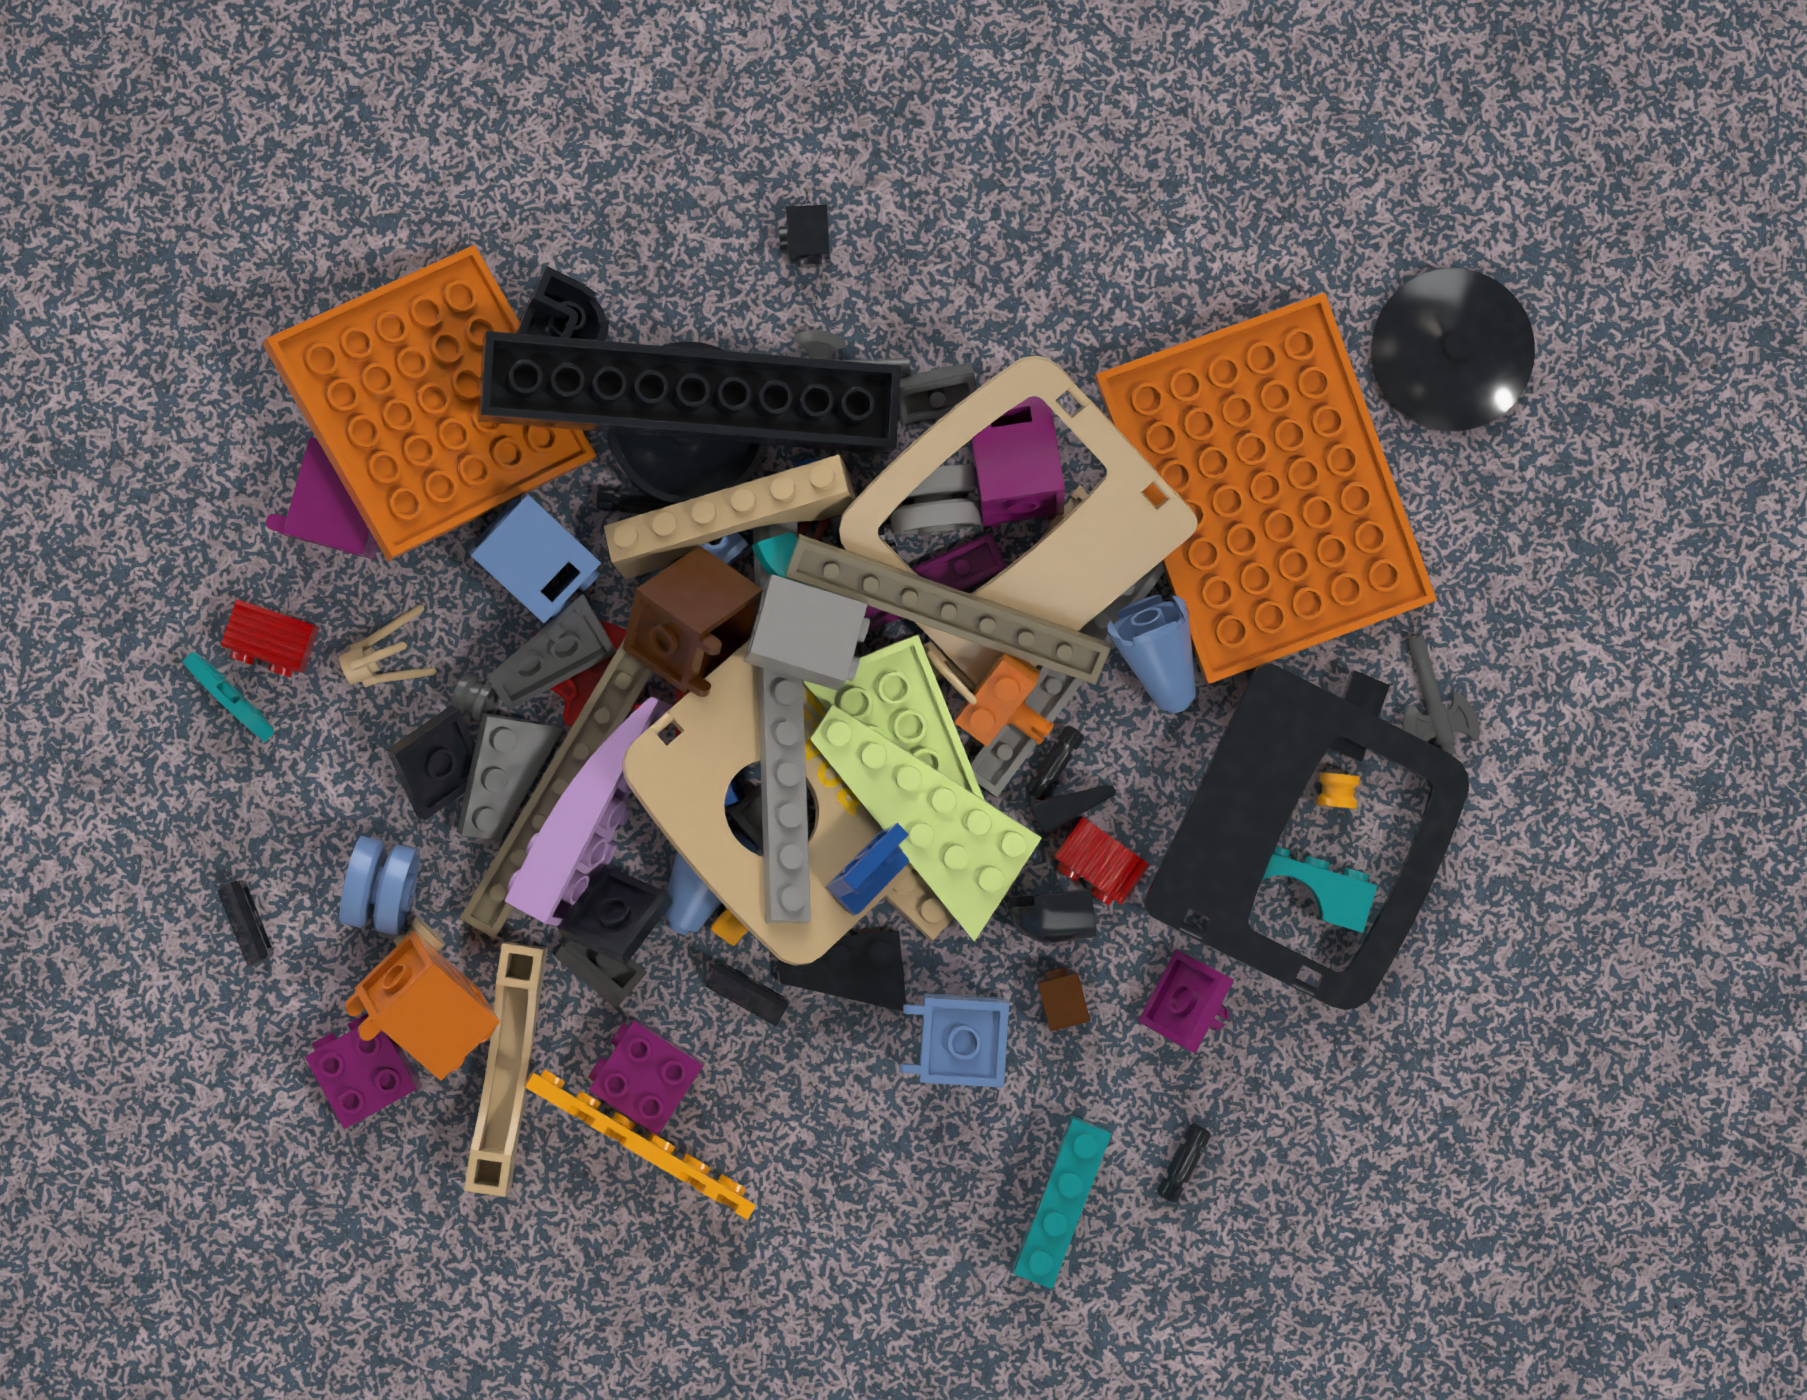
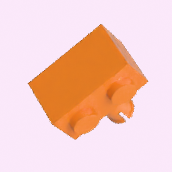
[954,653,1054,747]

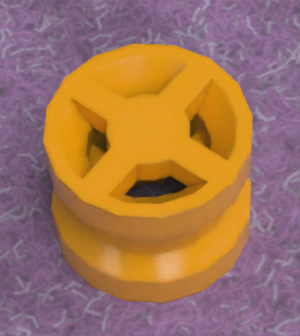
[1316,772,1360,809]

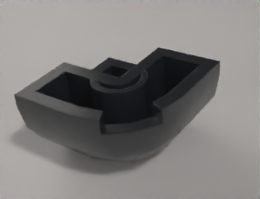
[516,266,610,341]
[1006,888,1096,943]

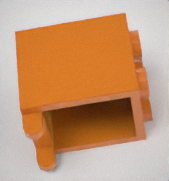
[344,930,500,1081]

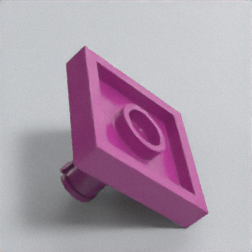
[1138,949,1234,1054]

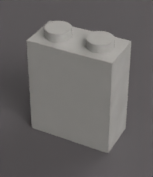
[743,574,870,691]

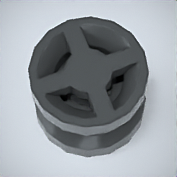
[451,673,499,722]

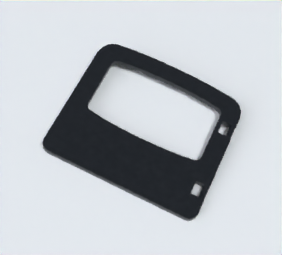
[1144,664,1469,1010]

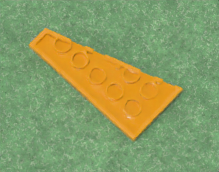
[524,1069,756,1220]

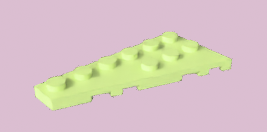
[803,634,984,800]
[810,703,1042,942]

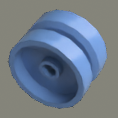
[339,836,420,936]

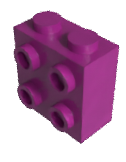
[305,1013,422,1129]
[588,1019,705,1136]

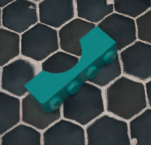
[1262,846,1377,933]
[1012,1115,1112,1289]

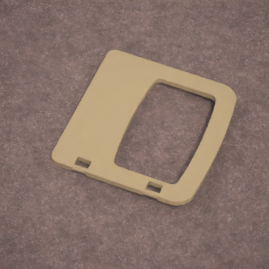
[839,356,1198,685]

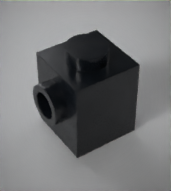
[779,204,830,268]

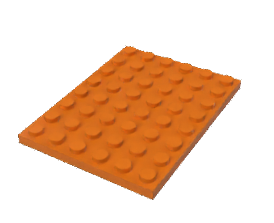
[1094,292,1437,685]

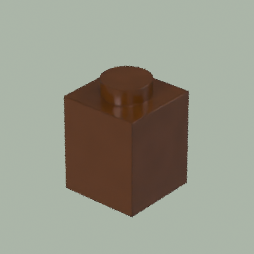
[1037,966,1090,1032]

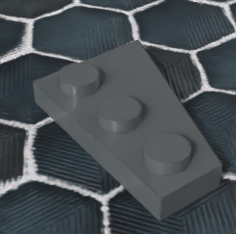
[488,594,617,710]
[456,713,564,841]

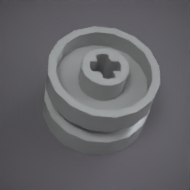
[889,465,982,536]

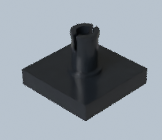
[386,705,475,820]
[557,865,673,965]

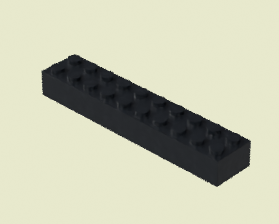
[478,331,901,454]

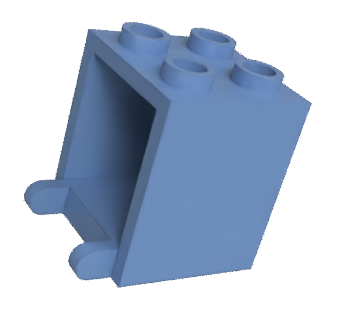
[467,492,601,623]
[899,993,1009,1088]

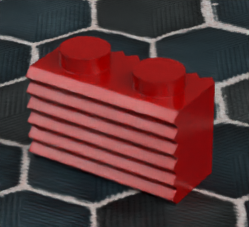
[221,599,320,678]
[1053,817,1150,906]

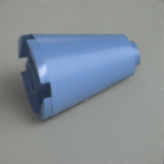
[1107,595,1196,713]
[663,829,760,935]

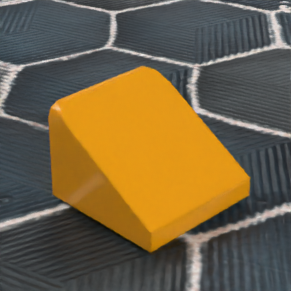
[711,908,748,946]

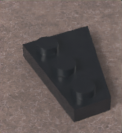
[778,930,906,1012]

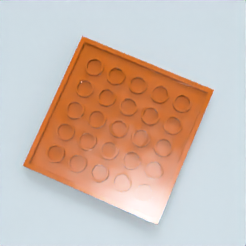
[262,245,597,562]

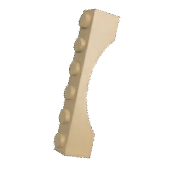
[604,455,856,580]
[464,941,548,1197]

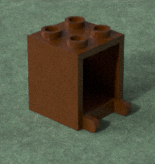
[623,546,763,697]

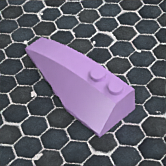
[505,696,673,926]

